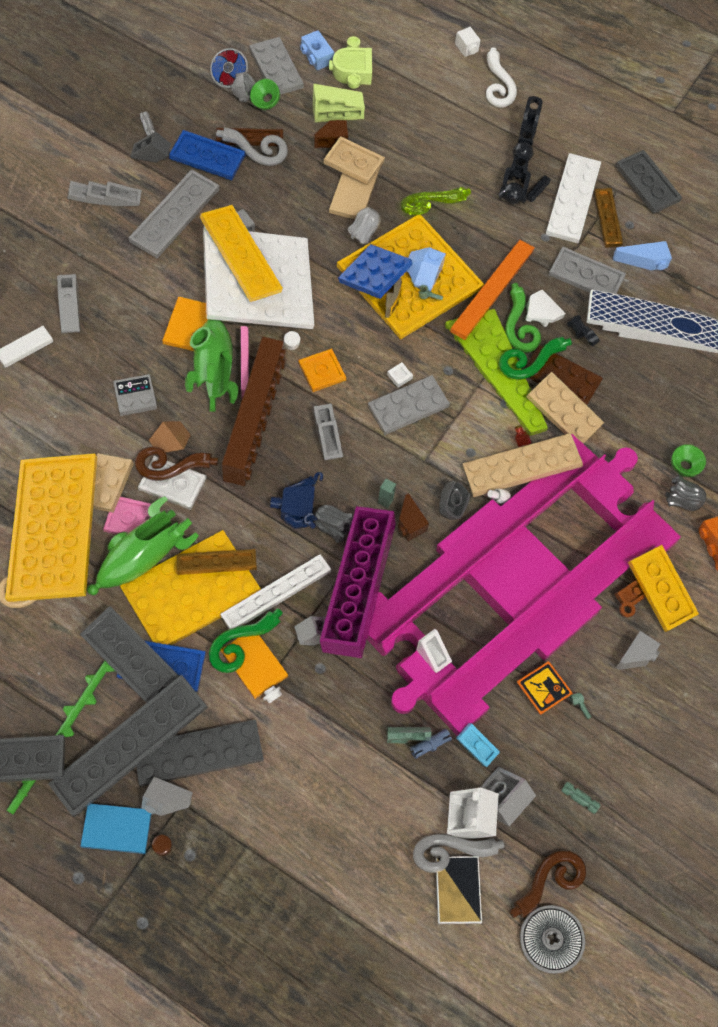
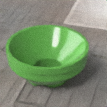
[250,79,280,110]
[671,445,706,477]

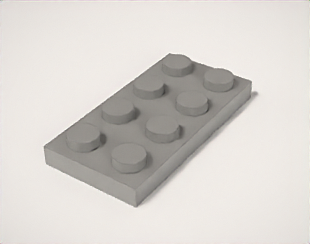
[249,37,304,95]
[368,375,450,435]

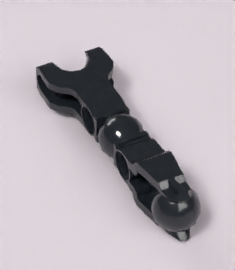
[498,96,543,204]

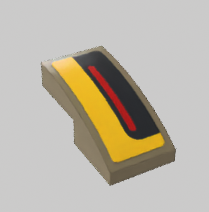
[385,278,401,318]

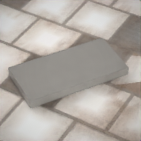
[549,246,626,294]

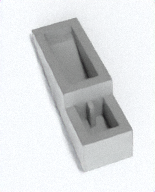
[312,403,343,461]

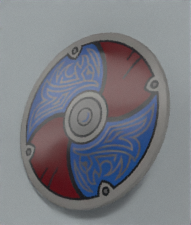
[210,48,248,88]

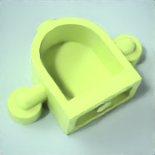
[329,36,372,89]

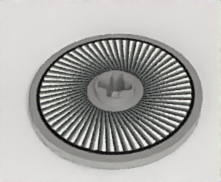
[520,905,585,974]

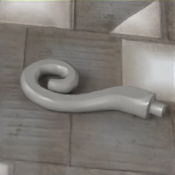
[216,127,288,166]
[413,834,504,873]

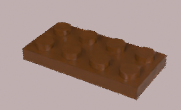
[525,345,603,405]

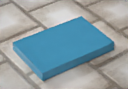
[81,804,152,854]

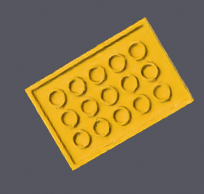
[120,530,261,645]

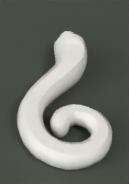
[486,48,517,108]

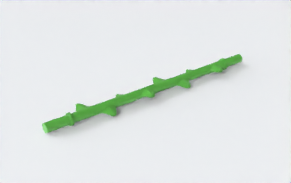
[6,660,115,815]

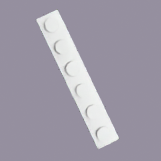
[220,554,331,629]

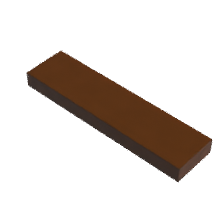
[216,128,283,146]

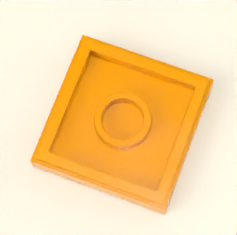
[298,348,346,392]

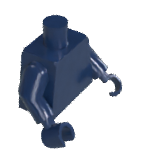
[270,472,323,529]

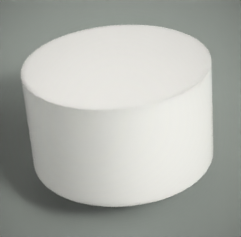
[284,331,300,350]

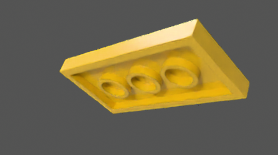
[628,545,699,632]

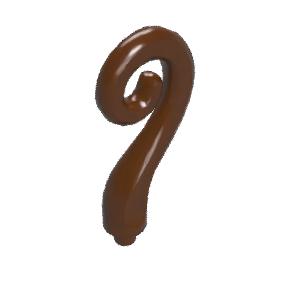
[135,446,219,481]
[509,851,586,918]

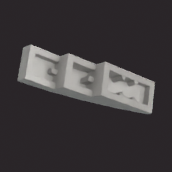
[67,181,142,206]

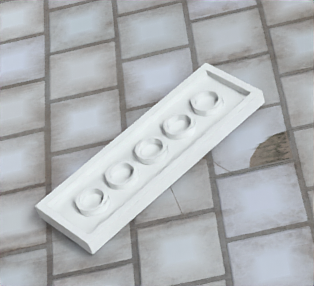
[545,153,601,243]

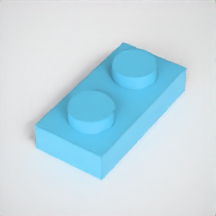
[456,723,500,767]

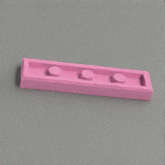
[241,326,249,399]

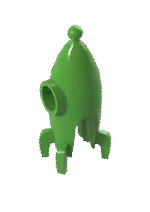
[185,319,238,412]
[87,496,199,595]

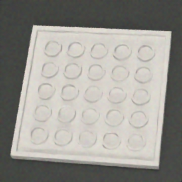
[203,226,314,329]

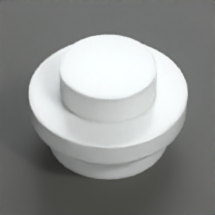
[263,686,282,703]

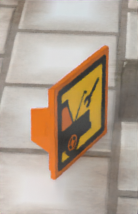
[517,661,573,715]

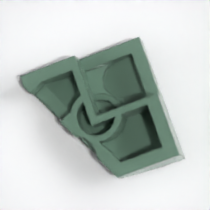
[387,727,431,744]

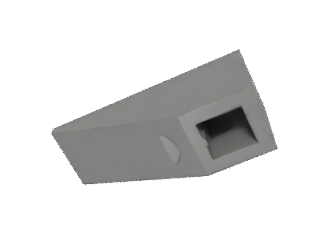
[57,274,80,333]

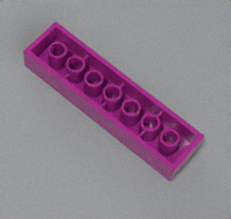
[320,506,396,658]

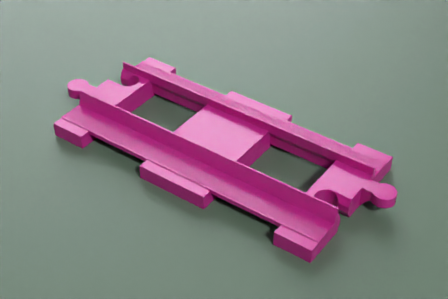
[367,434,681,736]

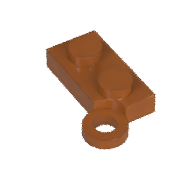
[614,579,646,618]

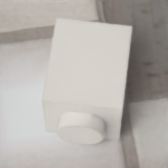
[455,27,480,57]

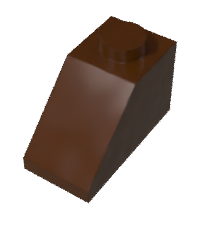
[314,120,348,148]
[397,493,429,541]

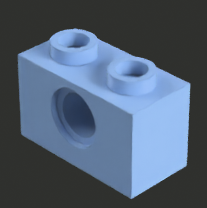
[300,30,334,70]

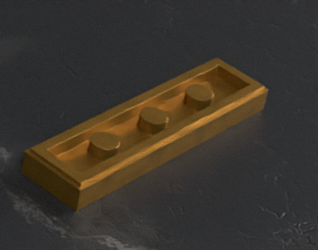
[594,188,623,248]
[177,549,257,575]

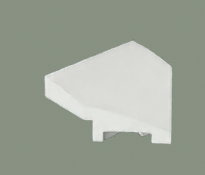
[525,290,566,327]

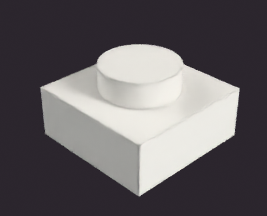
[387,363,413,388]

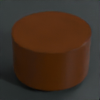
[152,835,172,856]

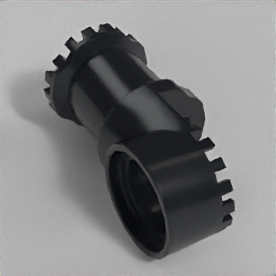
[567,315,600,347]

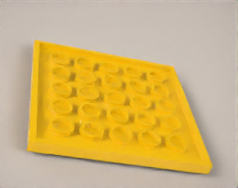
[337,214,484,340]

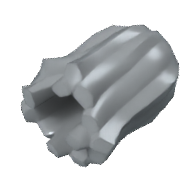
[348,207,381,245]

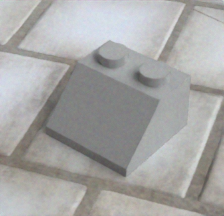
[480,767,536,826]

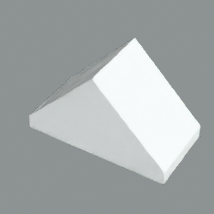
[416,629,452,673]

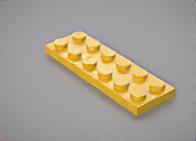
[200,205,283,302]

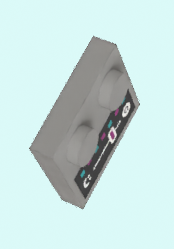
[113,374,157,416]

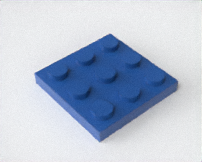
[338,244,413,299]

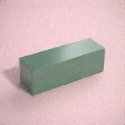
[378,479,396,508]

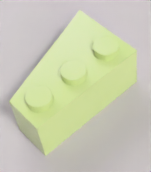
[313,84,365,122]

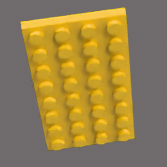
[5,453,97,602]

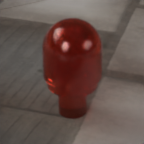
[515,425,532,448]

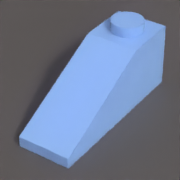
[613,241,672,270]

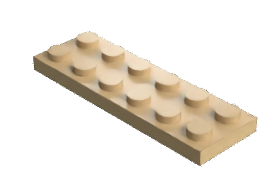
[463,433,583,497]

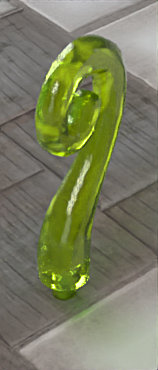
[401,187,471,215]

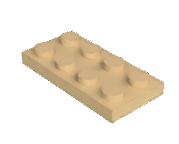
[526,372,604,444]

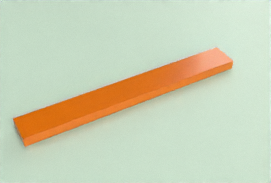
[450,240,535,340]

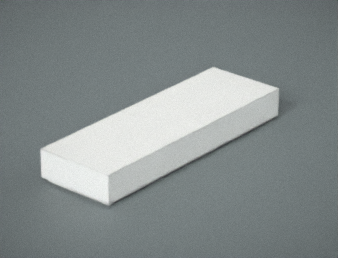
[0,326,53,368]

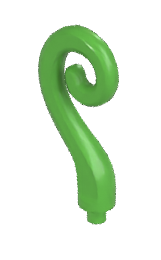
[505,283,541,353]

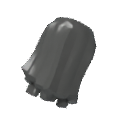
[665,474,707,511]
[315,505,353,543]

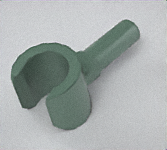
[418,285,443,300]
[569,693,592,719]

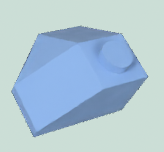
[407,247,446,292]

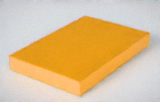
[162,297,208,351]
[221,636,288,699]

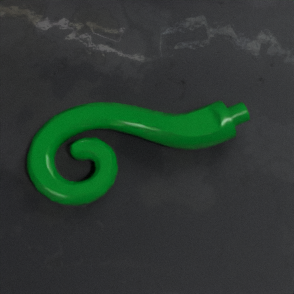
[499,337,572,380]
[209,608,283,673]

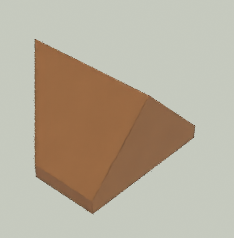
[149,421,191,453]

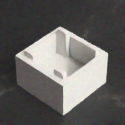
[447,788,499,839]

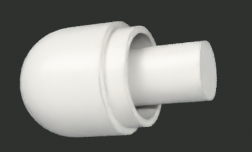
[488,488,511,505]

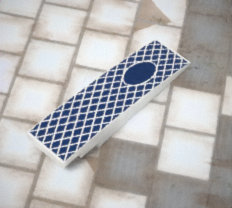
[586,290,718,353]

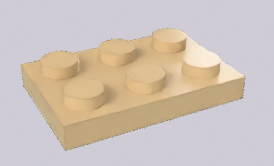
[324,136,385,185]
[93,453,134,513]

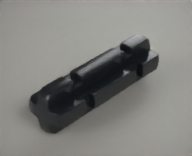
[526,175,551,202]

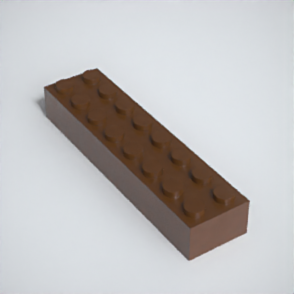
[222,336,286,486]

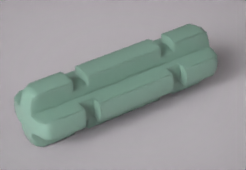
[561,782,601,814]

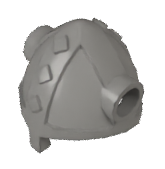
[231,72,255,102]

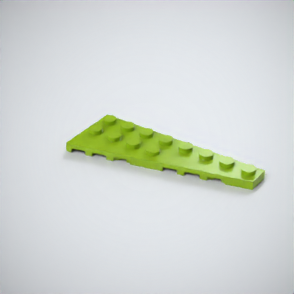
[445,309,548,436]

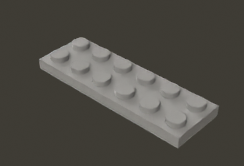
[129,169,220,259]

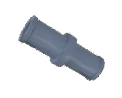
[410,728,452,759]

